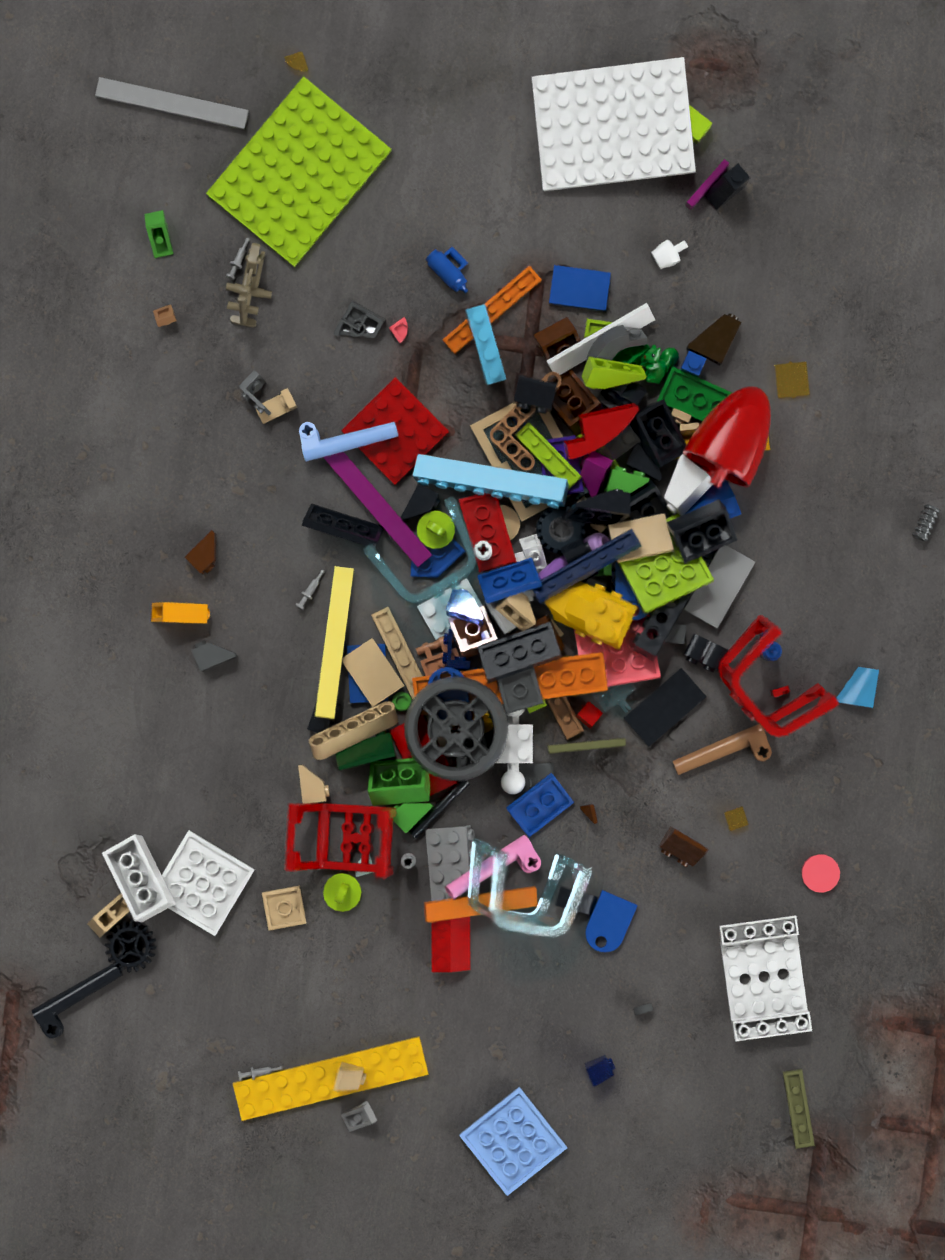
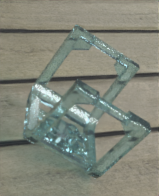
[364,497,476,604]
[468,839,592,937]

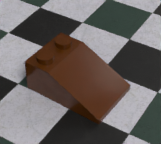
[549,369,604,437]
[659,826,708,867]

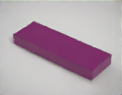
[685,159,729,210]

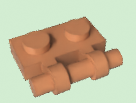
[415,635,463,676]

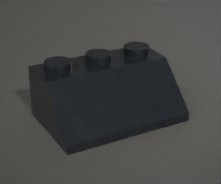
[666,499,738,564]

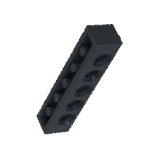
[633,556,711,661]

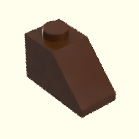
[185,530,216,574]

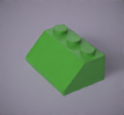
[368,758,430,806]

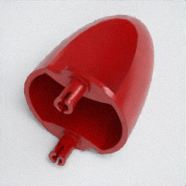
[683,386,771,488]

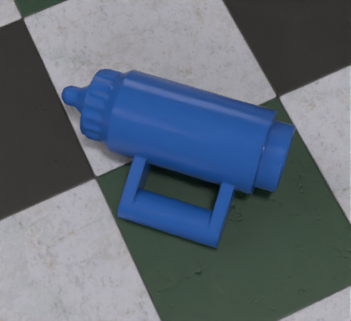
[425,246,468,293]
[760,629,782,661]

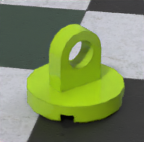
[417,511,455,549]
[323,873,362,912]

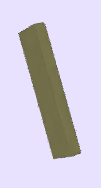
[782,1069,815,1149]

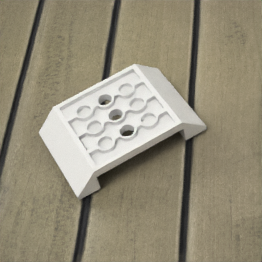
[719,915,812,1041]

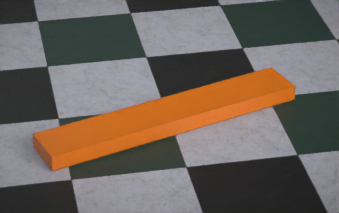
[442,265,542,354]
[424,886,538,923]

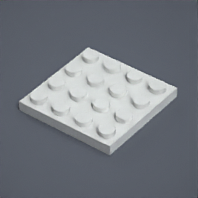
[162,830,255,936]

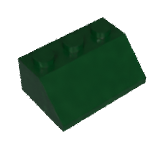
[336,730,396,770]

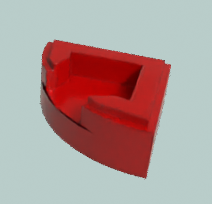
[770,685,790,697]

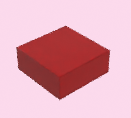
[575,701,603,728]

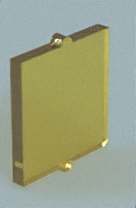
[775,361,810,399]

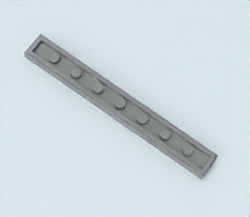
[95,77,249,130]

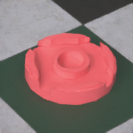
[801,854,840,893]

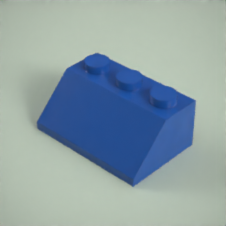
[679,480,741,519]

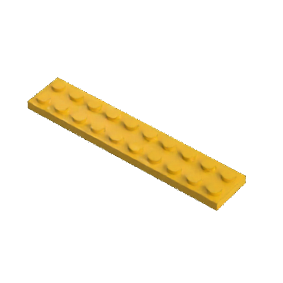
[233,1036,429,1121]

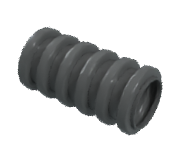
[912,504,940,541]

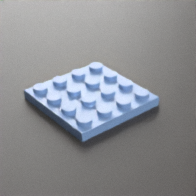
[459,1086,567,1196]

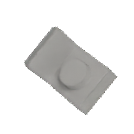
[341,1101,377,1132]

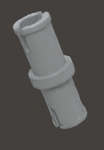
[401,853,416,869]

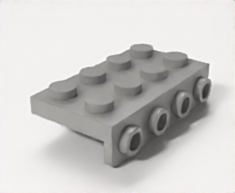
[425,825,480,901]

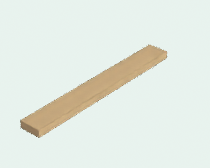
[371,607,447,747]

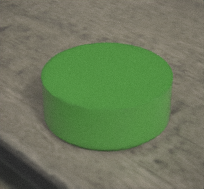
[392,692,412,711]

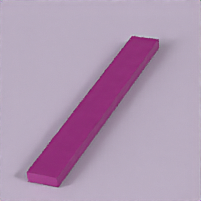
[323,452,432,567]

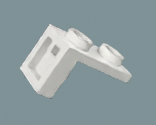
[519,534,547,573]

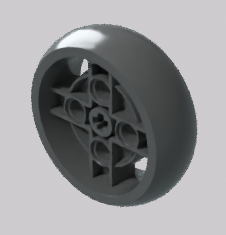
[404,676,508,781]

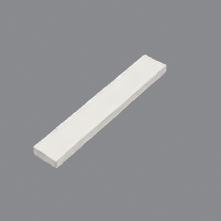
[547,303,655,375]

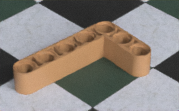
[490,372,561,472]

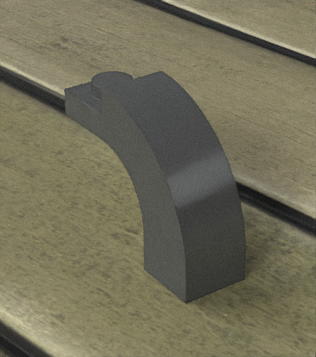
[586,325,647,363]

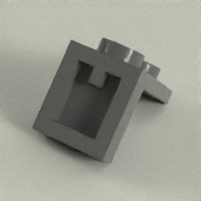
[238,370,271,416]

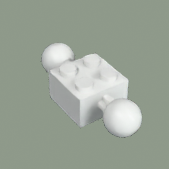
[496,705,533,794]

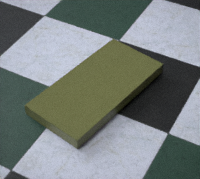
[547,738,626,753]

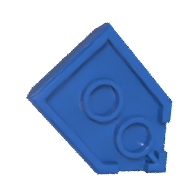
[410,538,466,578]

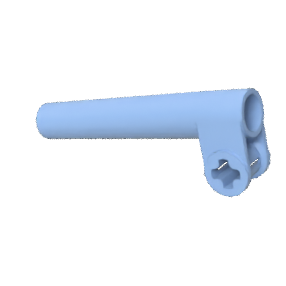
[299,422,398,462]

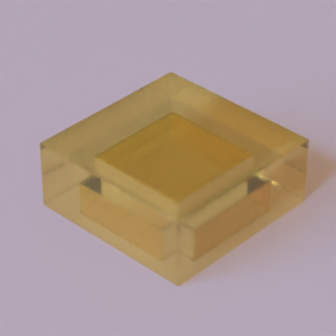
[724,806,749,831]

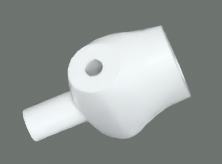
[651,240,688,269]

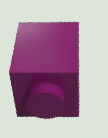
[580,451,613,497]

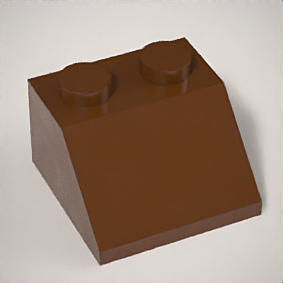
[534,317,581,361]

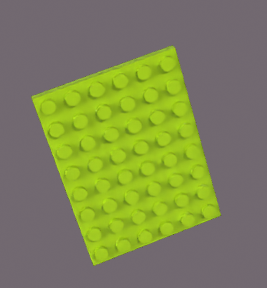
[206,76,392,267]

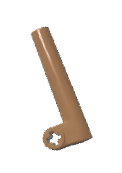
[672,723,772,775]

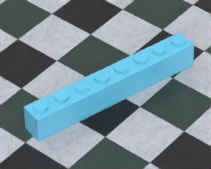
[413,454,569,508]

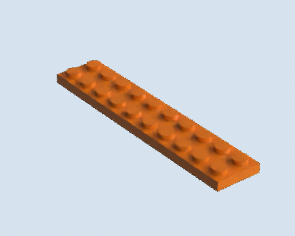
[412,652,608,716]

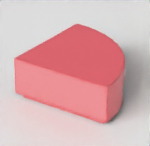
[389,317,408,344]

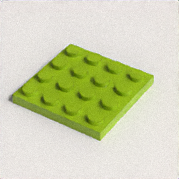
[618,514,714,614]

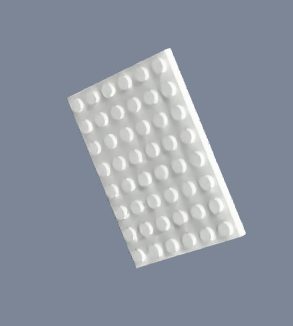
[532,57,696,191]

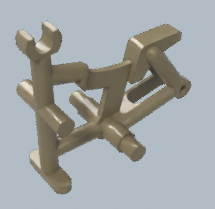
[226,243,272,327]

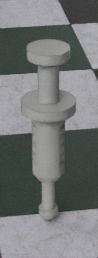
[226,238,250,280]
[295,570,325,610]
[238,1066,283,1081]

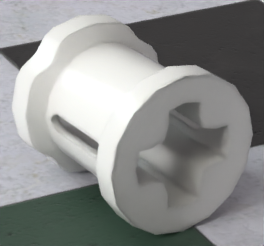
[474,541,492,561]

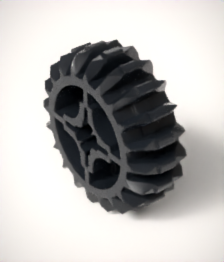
[104,920,157,973]

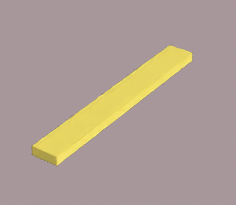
[315,566,354,719]

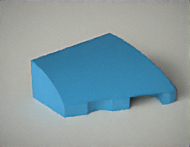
[836,667,879,708]

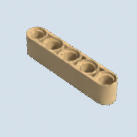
[309,702,398,760]

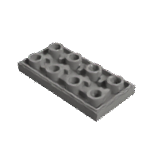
[684,545,755,628]

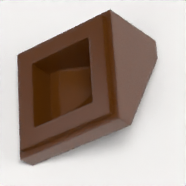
[580,804,598,824]

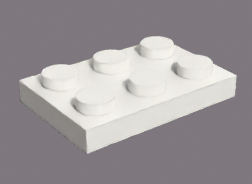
[417,578,482,640]

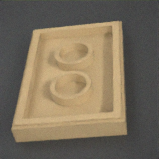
[608,513,674,563]
[342,638,405,707]

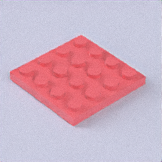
[574,605,661,687]

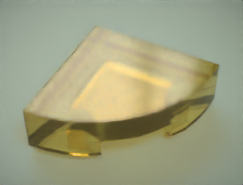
[284,51,308,72]

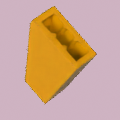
[151,602,210,624]

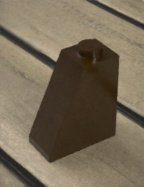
[686,313,742,366]

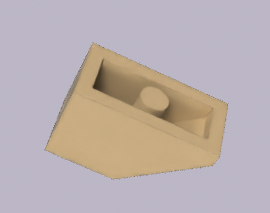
[495,592,536,631]
[298,765,330,803]

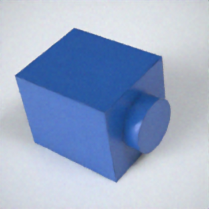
[680,351,707,377]

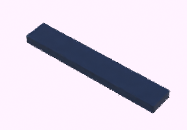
[532,529,642,603]

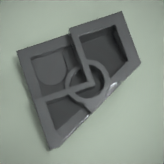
[333,300,386,338]

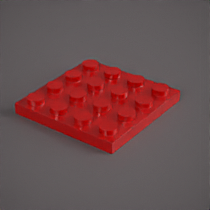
[341,377,449,485]

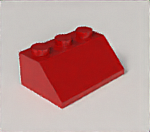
[432,916,470,972]

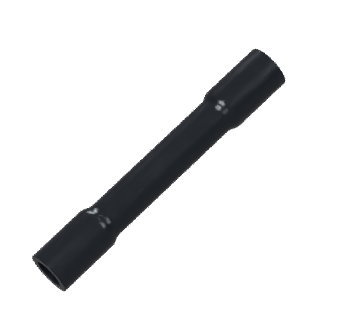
[409,780,470,839]

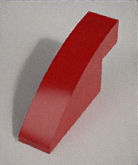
[563,403,639,460]

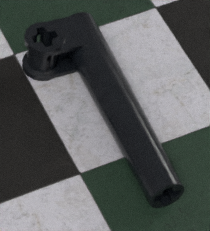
[31,963,123,1038]

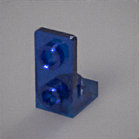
[442,629,470,670]

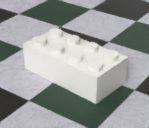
[102,834,175,922]

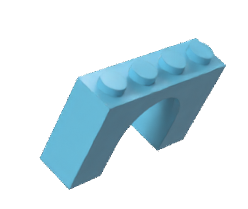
[465,304,506,385]

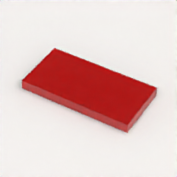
[458,493,517,573]
[390,715,457,796]

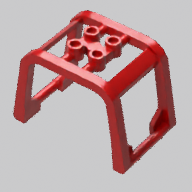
[718,615,839,737]
[285,803,397,877]

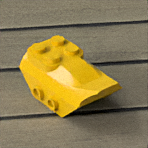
[545,581,637,650]

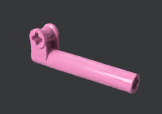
[445,835,541,899]

